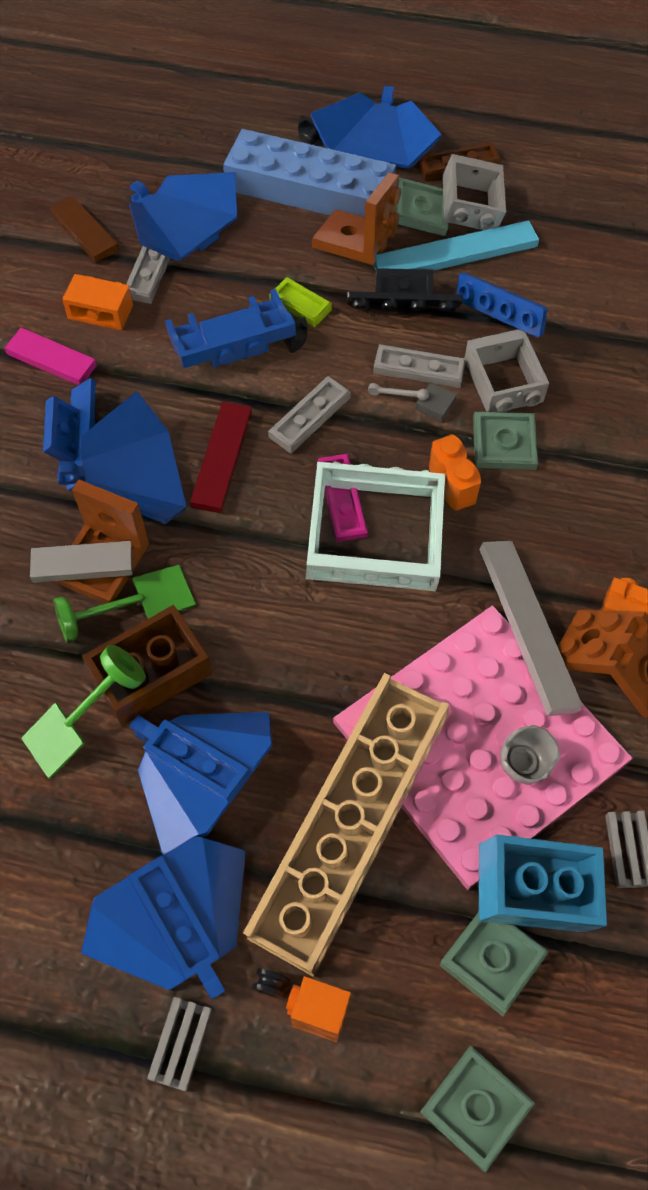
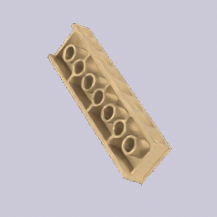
[243,673,449,977]

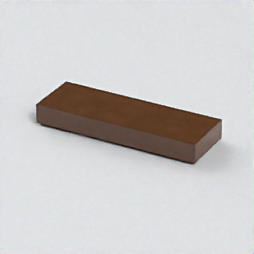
[417,142,501,182]
[49,196,119,263]

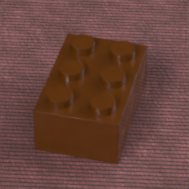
[82,605,212,726]

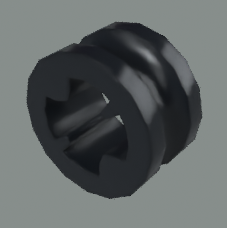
[251,968,290,1000]

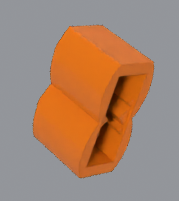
[429,434,481,511]

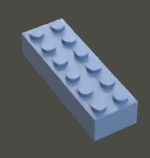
[223,129,396,217]

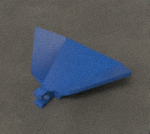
[311,86,441,169]
[129,172,237,261]
[57,391,186,524]
[129,712,273,855]
[81,836,246,1000]

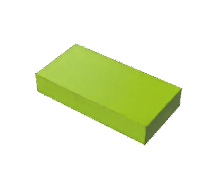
[269,277,332,328]

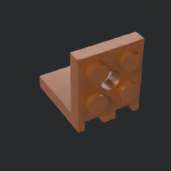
[312,172,401,265]
[53,479,149,604]
[557,610,648,718]

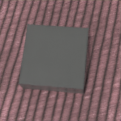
[415,382,457,422]

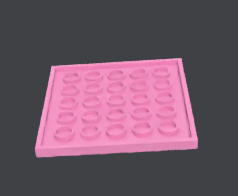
[333,605,632,890]

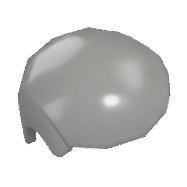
[500,725,560,785]

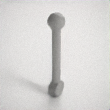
[368,383,429,401]

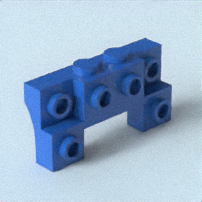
[165,289,296,369]

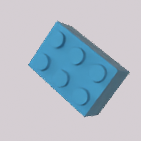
[479,834,607,932]

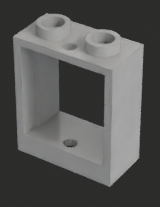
[443,154,506,230]
[464,329,549,412]

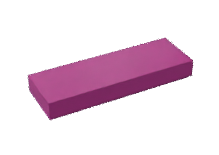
[5,328,97,385]
[318,454,368,542]

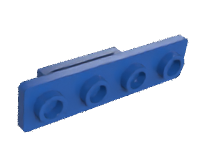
[457,272,548,337]
[43,378,96,492]

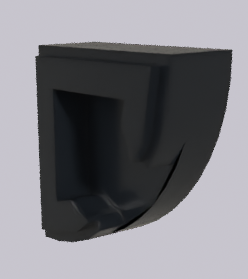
[298,116,320,145]
[283,316,308,353]

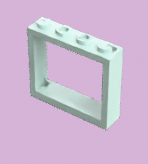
[306,461,445,591]

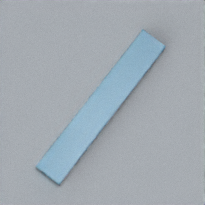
[373,220,539,270]

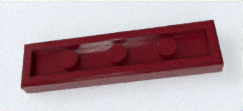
[190,402,252,514]

